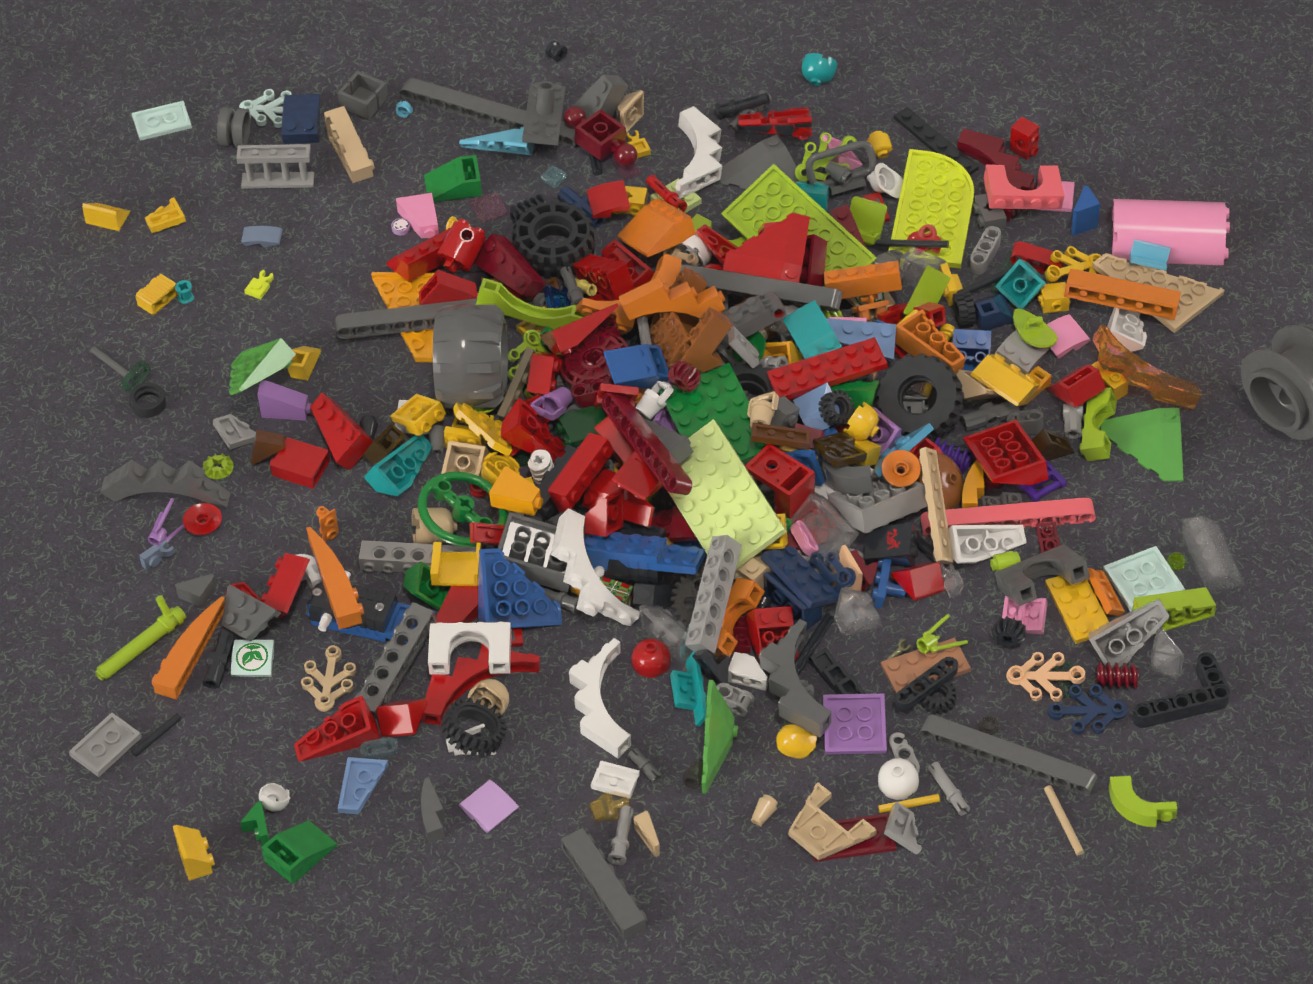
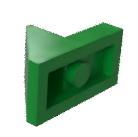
[240,801,269,846]

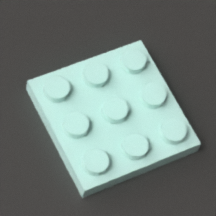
[1103,546,1185,612]

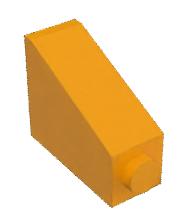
[489,466,543,516]

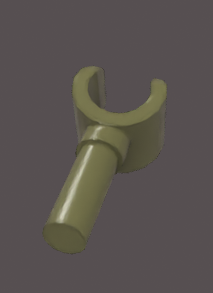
[887,639,913,659]

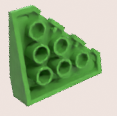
[229,338,296,395]
[1101,408,1183,482]
[702,680,738,794]

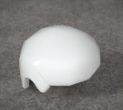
[259,783,291,812]

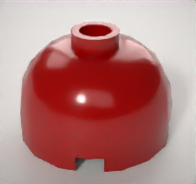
[631,638,671,678]

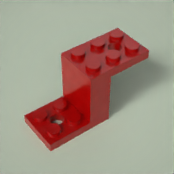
[745,444,845,546]

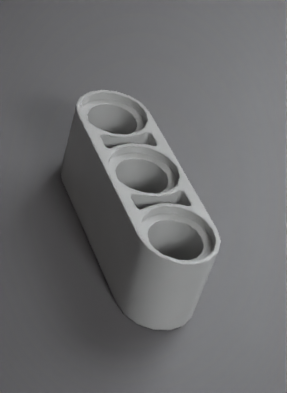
[970,226,1001,275]

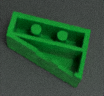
[830,380,879,413]

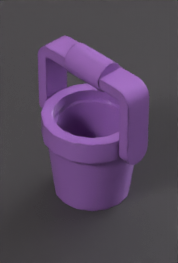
[531,387,573,420]

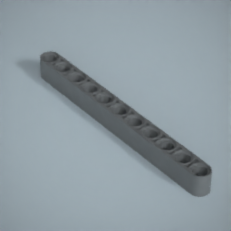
[400,78,577,148]

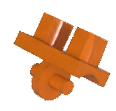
[851,294,890,320]

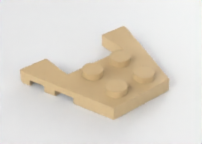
[789,782,877,860]

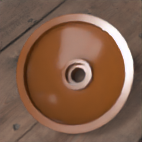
[919,453,964,510]

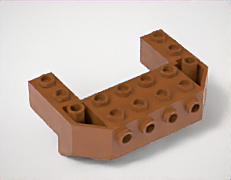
[649,266,732,373]

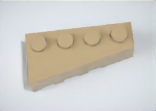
[324,106,375,183]

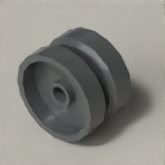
[217,106,251,147]

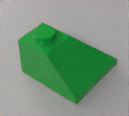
[403,562,450,611]

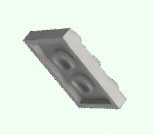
[69,713,142,777]

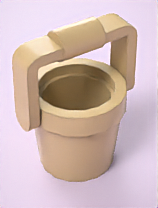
[747,392,779,428]

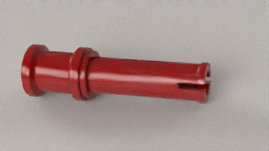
[646,175,687,212]

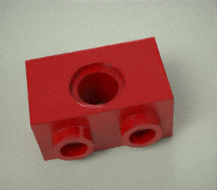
[1010,117,1040,160]

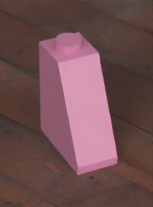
[396,193,439,238]

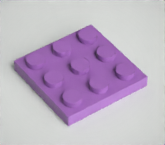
[823,694,887,755]

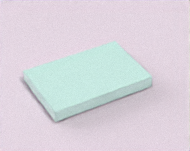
[132,101,192,141]

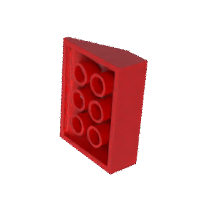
[963,420,1048,485]

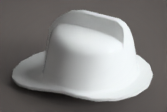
[867,163,903,198]

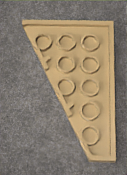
[1092,253,1224,333]

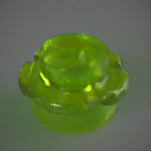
[1166,552,1186,570]

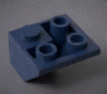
[973,293,1013,331]

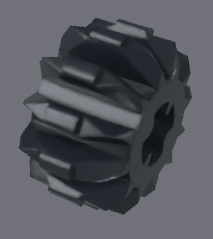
[992,616,1026,649]

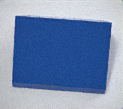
[1071,185,1100,235]

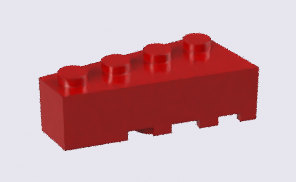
[573,254,635,301]
[310,393,373,470]

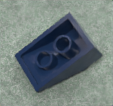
[282,94,320,144]

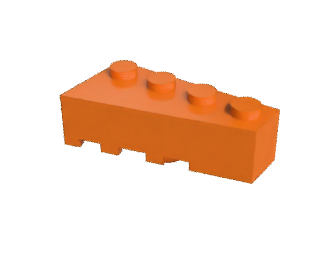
[895,309,965,374]

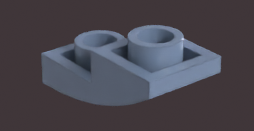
[241,226,283,247]

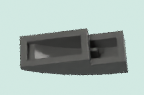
[421,777,445,843]

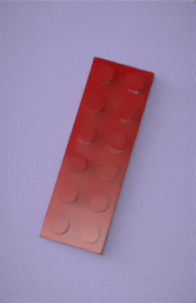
[767,337,888,400]

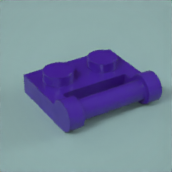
[1019,459,1067,502]

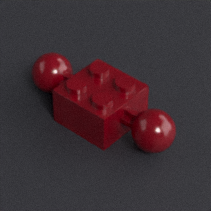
[563,106,638,166]

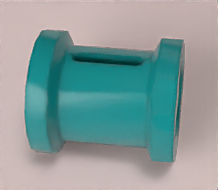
[175,280,194,304]

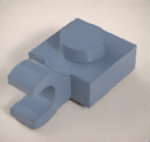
[139,540,175,570]

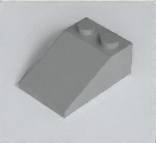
[994,330,1050,375]

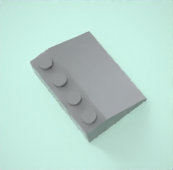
[827,474,927,533]

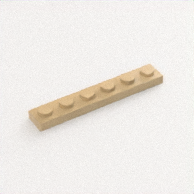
[919,447,953,565]

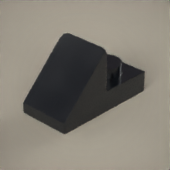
[692,650,729,686]

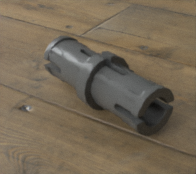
[628,748,663,784]

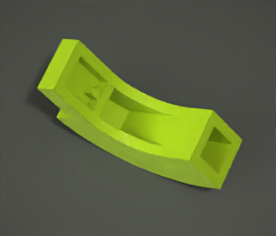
[1109,776,1177,827]

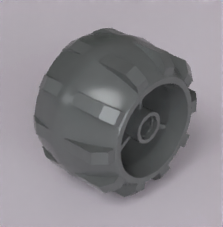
[433,304,508,408]

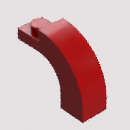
[877,302,946,327]

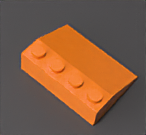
[617,199,696,257]

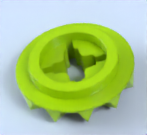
[203,453,234,479]

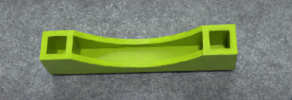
[476,278,585,329]

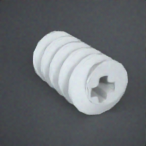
[528,450,554,485]

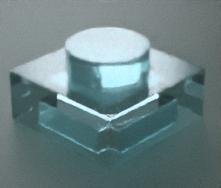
[541,165,567,188]

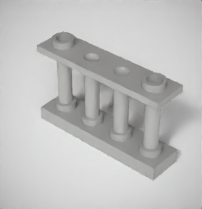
[236,144,315,189]

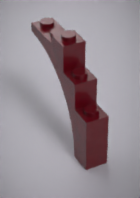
[957,129,1036,222]

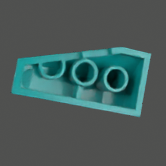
[364,434,432,496]

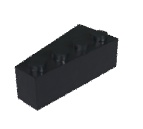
[524,445,577,522]

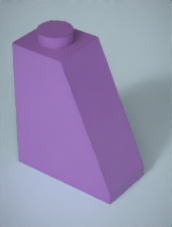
[257,380,312,421]

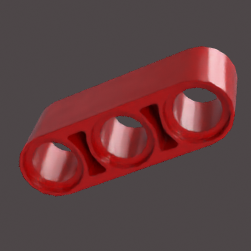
[1010,241,1064,275]

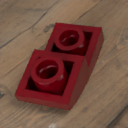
[1036,522,1060,554]
[733,616,751,653]

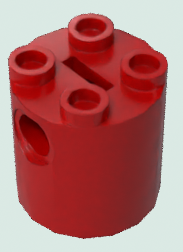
[437,218,486,273]

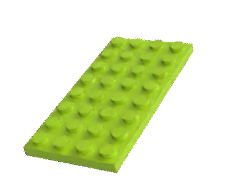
[721,164,877,287]

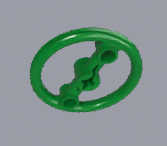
[418,471,508,547]

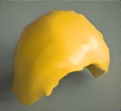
[776,724,817,759]

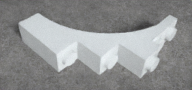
[550,509,640,626]
[569,638,631,758]

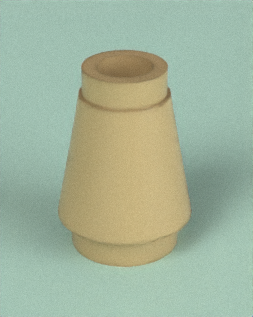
[751,795,778,827]

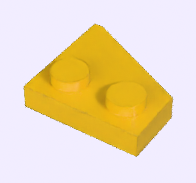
[145,197,186,233]

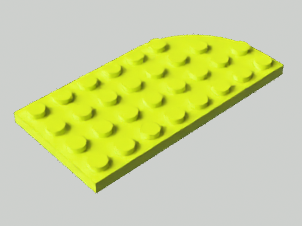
[889,149,974,269]

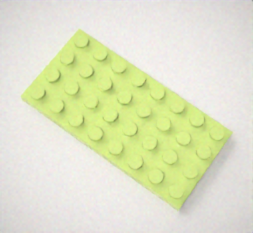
[668,419,787,569]

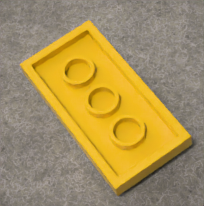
[1045,576,1109,644]

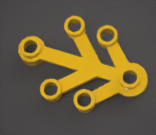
[1045,246,1101,282]

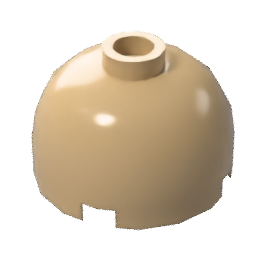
[468,679,509,715]

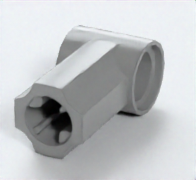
[1062,404,1083,439]

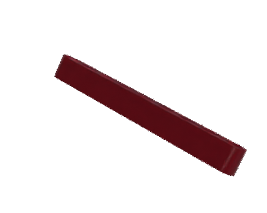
[602,393,692,495]

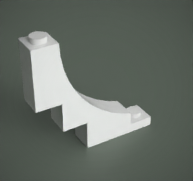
[675,106,722,198]

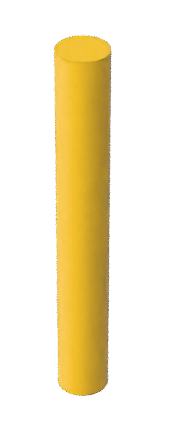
[878,794,940,814]

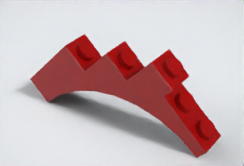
[422,644,541,726]

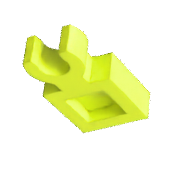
[244,270,274,300]

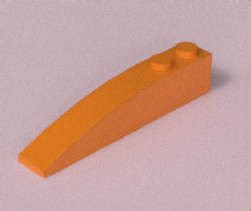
[306,527,364,629]
[152,596,226,700]

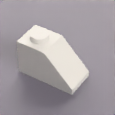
[728,652,767,691]

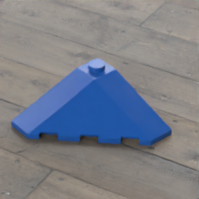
[478,549,562,628]

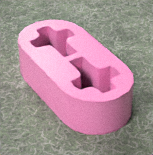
[790,520,819,556]

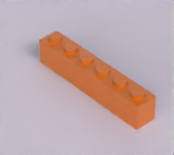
[1064,268,1181,320]

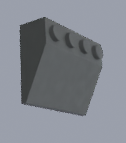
[498,512,585,593]

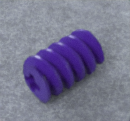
[935,438,974,474]

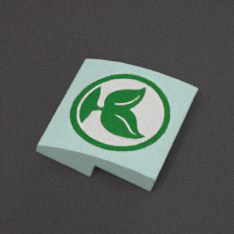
[231,640,274,677]

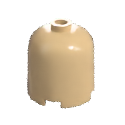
[412,507,457,544]

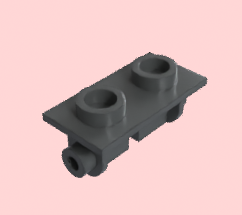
[903,394,928,414]

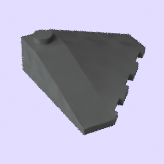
[719,135,800,190]

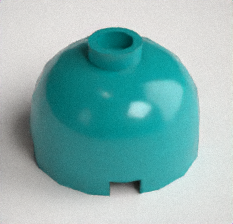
[801,53,838,86]

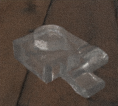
[940,563,965,598]

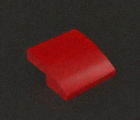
[586,180,630,218]
[594,383,639,408]

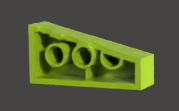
[1132,587,1216,635]

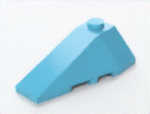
[459,127,534,155]

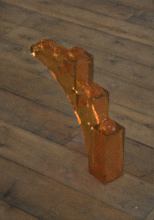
[1093,325,1202,409]

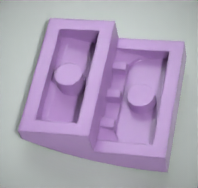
[459,780,519,833]

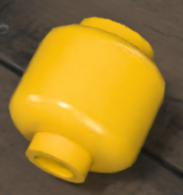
[867,131,892,159]

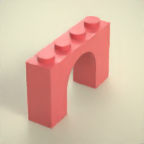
[984,165,1065,209]

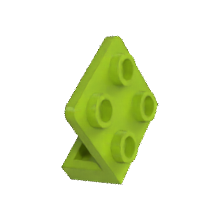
[850,196,887,245]

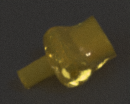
[589,793,629,822]

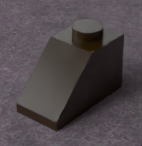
[363,423,406,465]
[1031,429,1075,461]

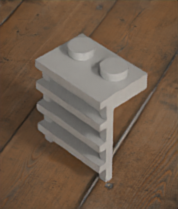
[717,326,759,368]

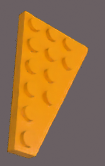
[371,272,435,362]

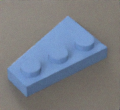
[338,757,389,814]

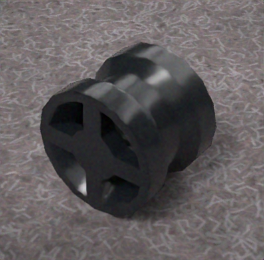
[545,40,567,62]

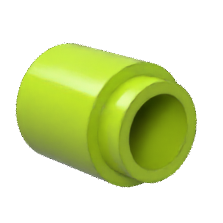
[990,551,1021,571]

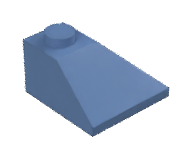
[793,382,839,431]

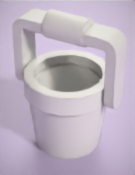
[635,381,674,420]

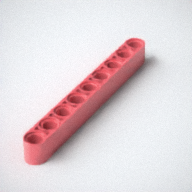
[920,498,1096,537]

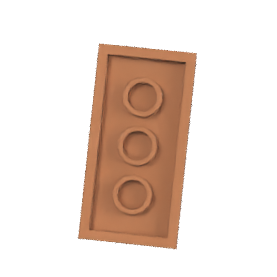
[881,638,971,695]

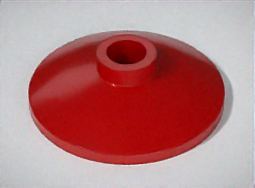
[183,503,222,535]

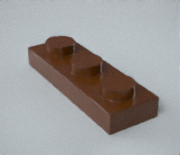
[751,423,810,450]

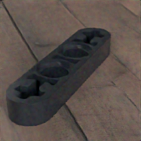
[895,657,958,710]

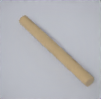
[1044,785,1084,856]

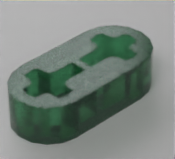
[121,361,151,392]

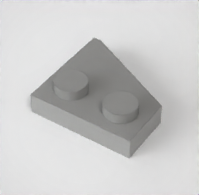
[213,414,256,450]
[884,802,922,854]

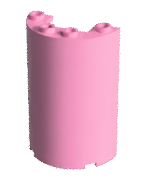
[1112,199,1230,265]

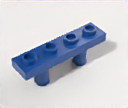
[871,557,910,608]

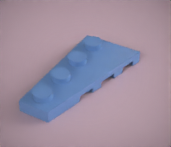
[826,318,896,362]

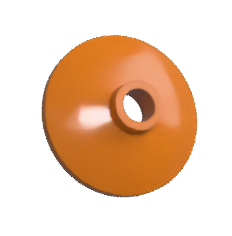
[882,450,921,487]

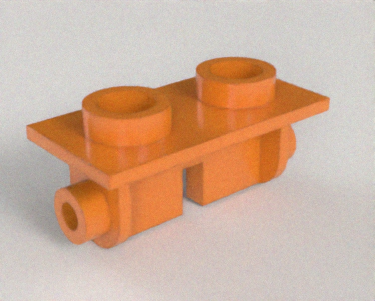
[316,506,339,542]

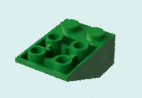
[424,155,482,202]
[261,820,338,885]

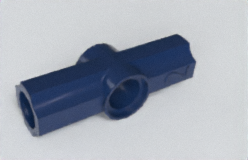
[558,186,605,228]

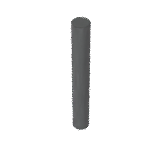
[90,346,134,380]

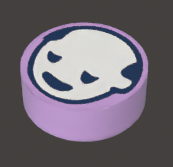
[391,218,410,235]

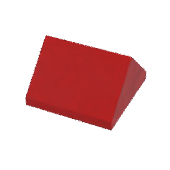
[891,562,945,601]
[376,698,427,737]

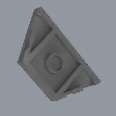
[221,584,281,641]

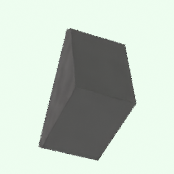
[175,574,216,607]

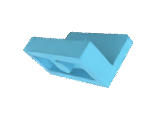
[1129,239,1170,271]

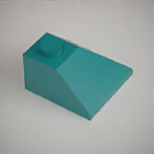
[995,259,1046,309]

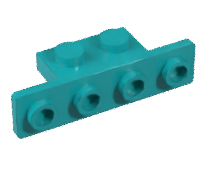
[670,651,707,727]

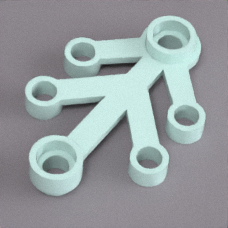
[239,89,291,128]

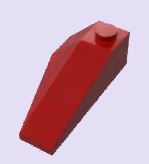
[695,224,738,266]
[601,239,654,289]
[540,303,619,355]
[501,398,565,463]

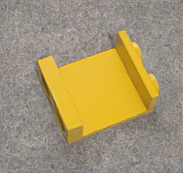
[430,542,481,586]

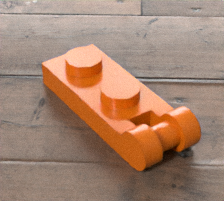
[1087,568,1125,616]

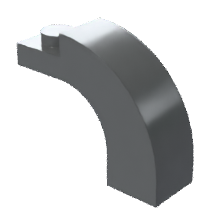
[823,460,873,494]

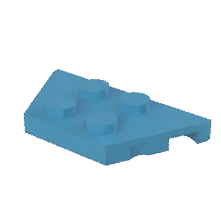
[874,423,934,477]

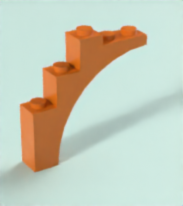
[576,254,682,334]
[619,277,726,320]

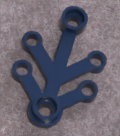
[810,552,856,604]
[1048,684,1128,734]

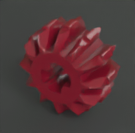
[667,361,701,392]

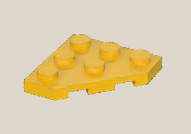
[453,403,512,457]

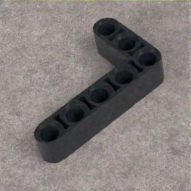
[1133,652,1230,728]

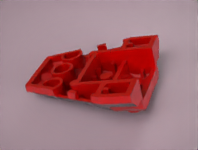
[738,107,812,139]

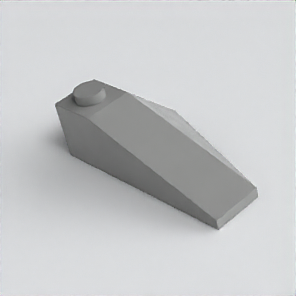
[1089,599,1170,668]

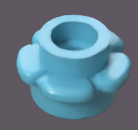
[396,101,413,118]

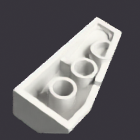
[1101,307,1147,355]
[948,525,1026,563]

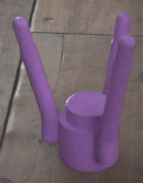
[148,498,184,546]

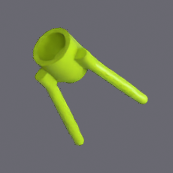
[917,614,968,654]

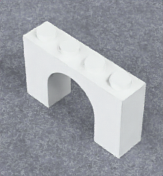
[428,622,511,674]

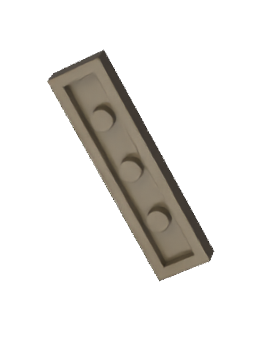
[497,347,536,421]

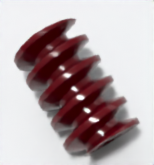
[1096,662,1138,689]

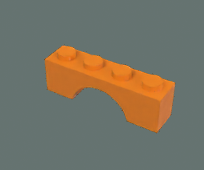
[712,578,765,658]

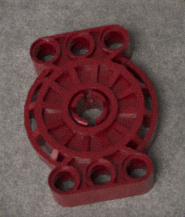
[561,317,628,408]

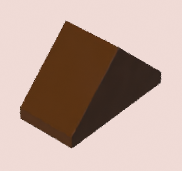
[251,430,286,465]

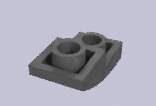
[979,492,1023,507]

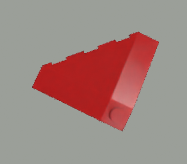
[722,212,810,283]

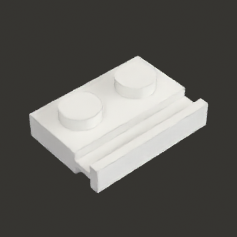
[591,761,640,799]

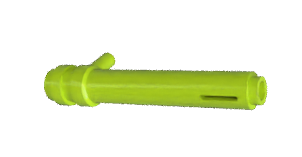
[95,595,187,681]

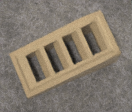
[634,811,660,857]

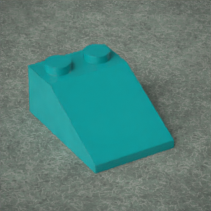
[783,300,842,359]

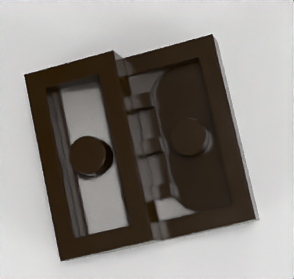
[813,432,867,468]

